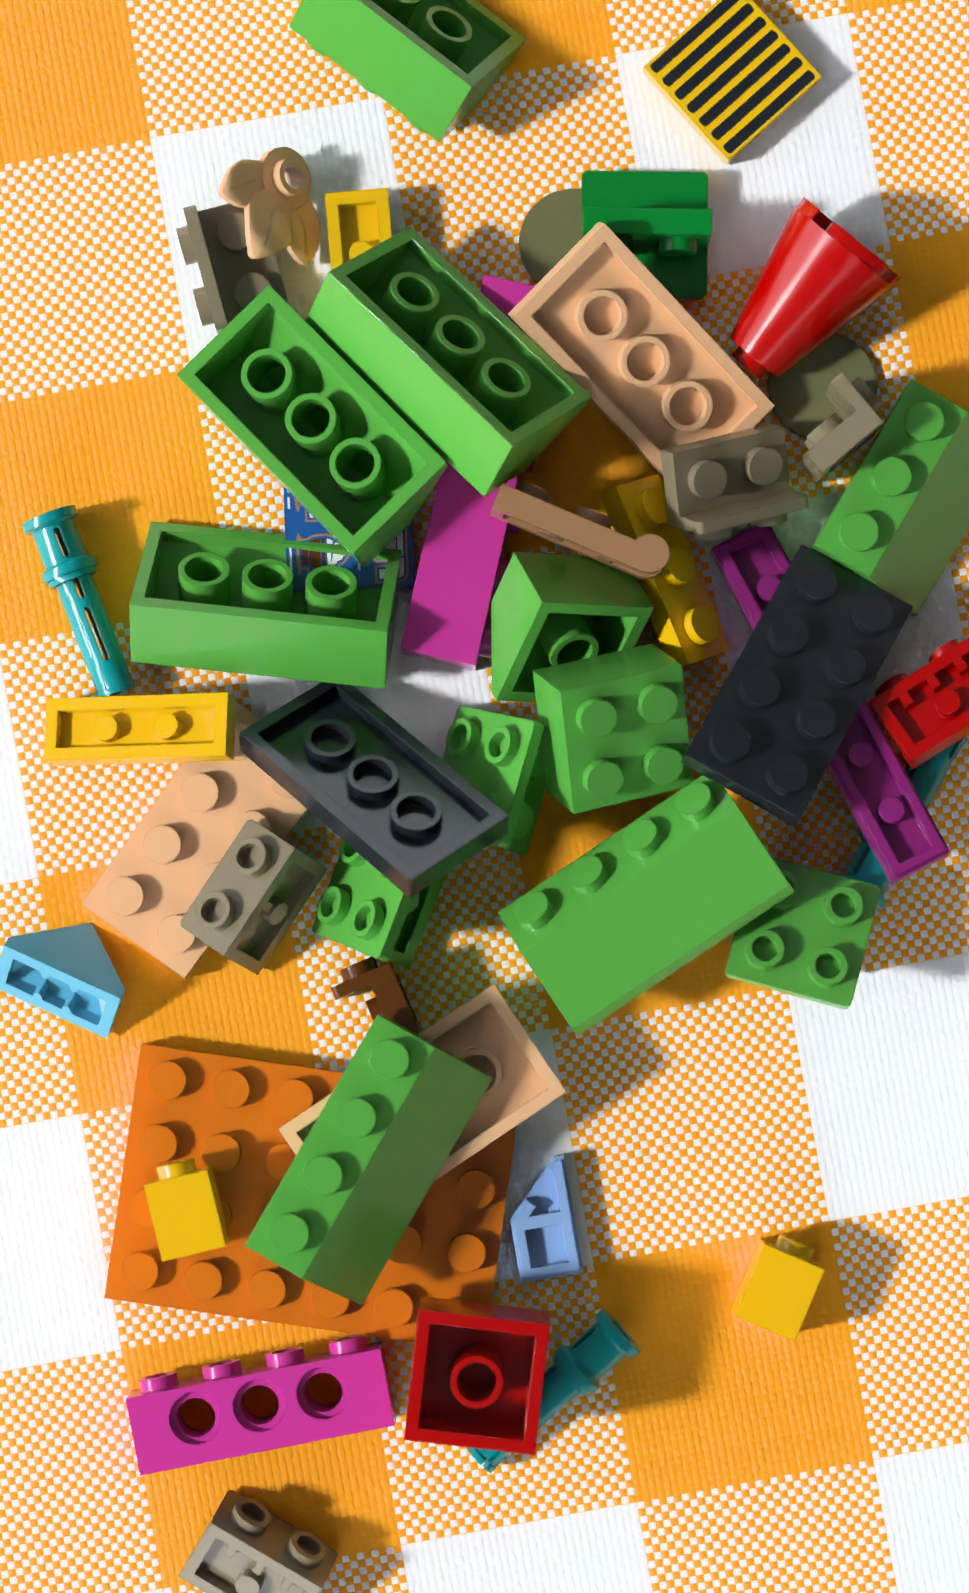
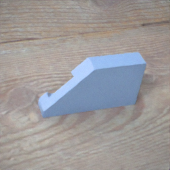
[510,1154,584,1283]

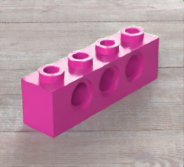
[126,1334,397,1476]

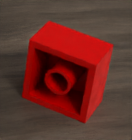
[404,1296,550,1455]

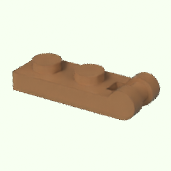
[490,480,670,580]

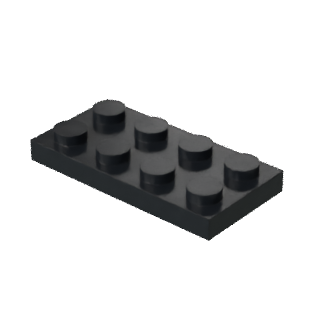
[680,544,913,826]
[239,682,509,898]

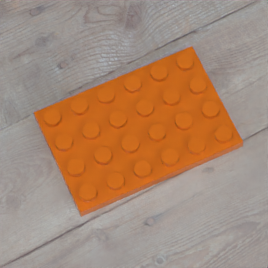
[104,1043,517,1342]

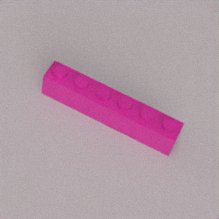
[400,275,535,670]

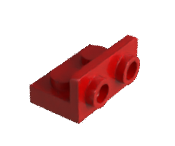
[869,638,969,770]

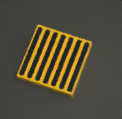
[642,0,822,165]

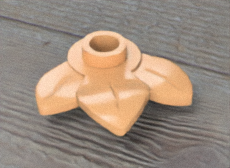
[218,147,321,266]

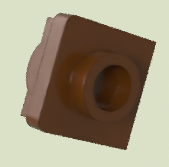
[331,957,423,1034]

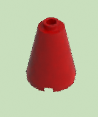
[730,197,901,379]

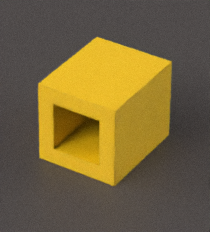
[144,1158,231,1262]
[730,1234,825,1342]

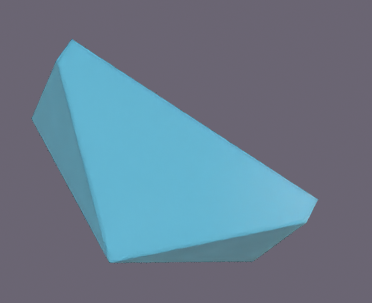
[0,922,126,1039]

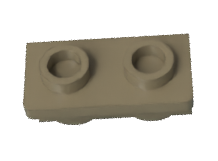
[176,203,289,334]
[801,373,883,484]
[660,424,809,540]
[180,820,328,975]
[178,1490,338,1593]

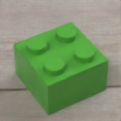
[533,644,693,814]

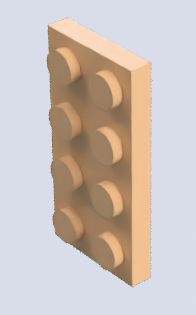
[508,222,775,476]
[81,701,308,978]
[279,984,566,1182]

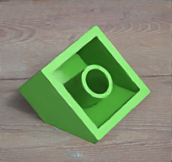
[491,552,654,702]

